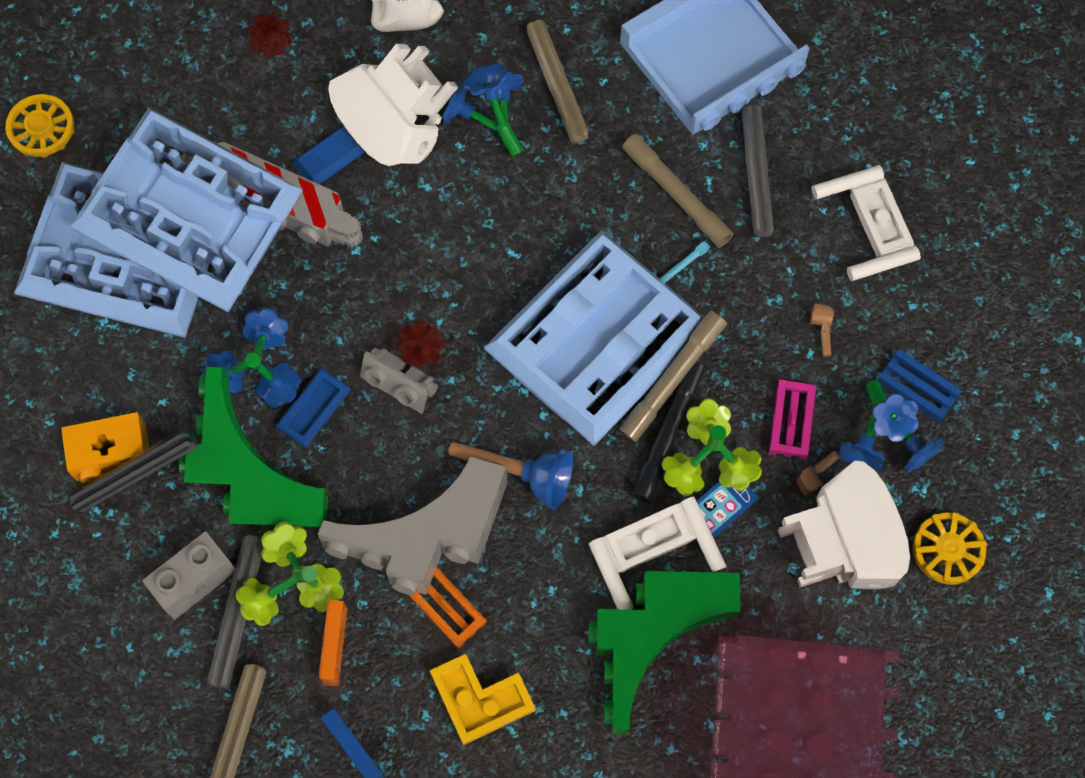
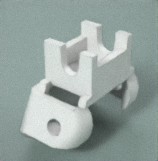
[328,44,458,166]
[778,461,910,589]

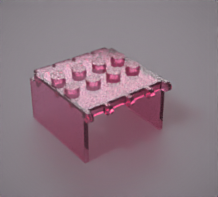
[710,635,901,778]

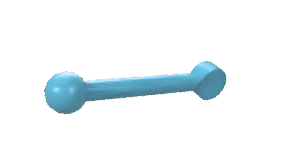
[659,241,710,283]

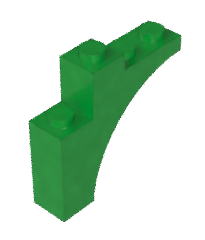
[179,367,329,527]
[588,571,740,735]

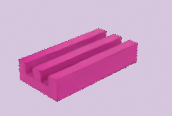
[768,379,816,460]

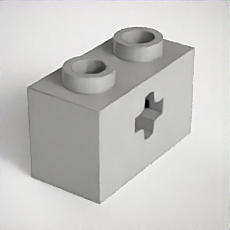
[142,531,235,620]

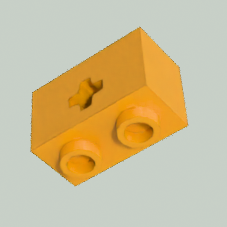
[61,412,149,483]

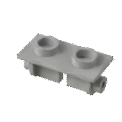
[359,347,438,414]

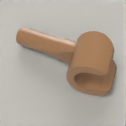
[810,304,834,357]
[796,451,840,496]

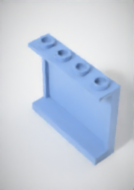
[620,0,810,135]

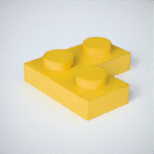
[430,654,536,746]

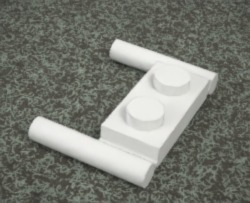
[811,165,920,281]
[589,497,727,610]

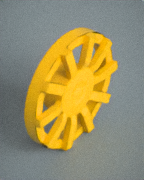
[6,94,74,158]
[913,513,987,585]

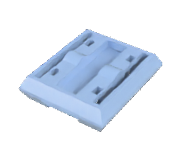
[70,107,303,313]
[14,162,209,338]
[484,230,704,446]

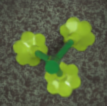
[662,398,762,496]
[236,522,344,626]

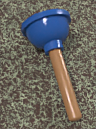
[448,442,573,510]

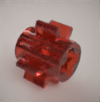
[247,12,292,59]
[395,320,445,369]

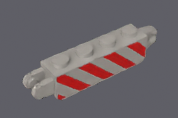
[180,142,363,248]

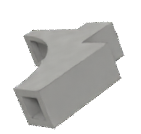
[318,457,508,595]

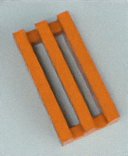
[408,568,487,649]
[319,600,348,687]

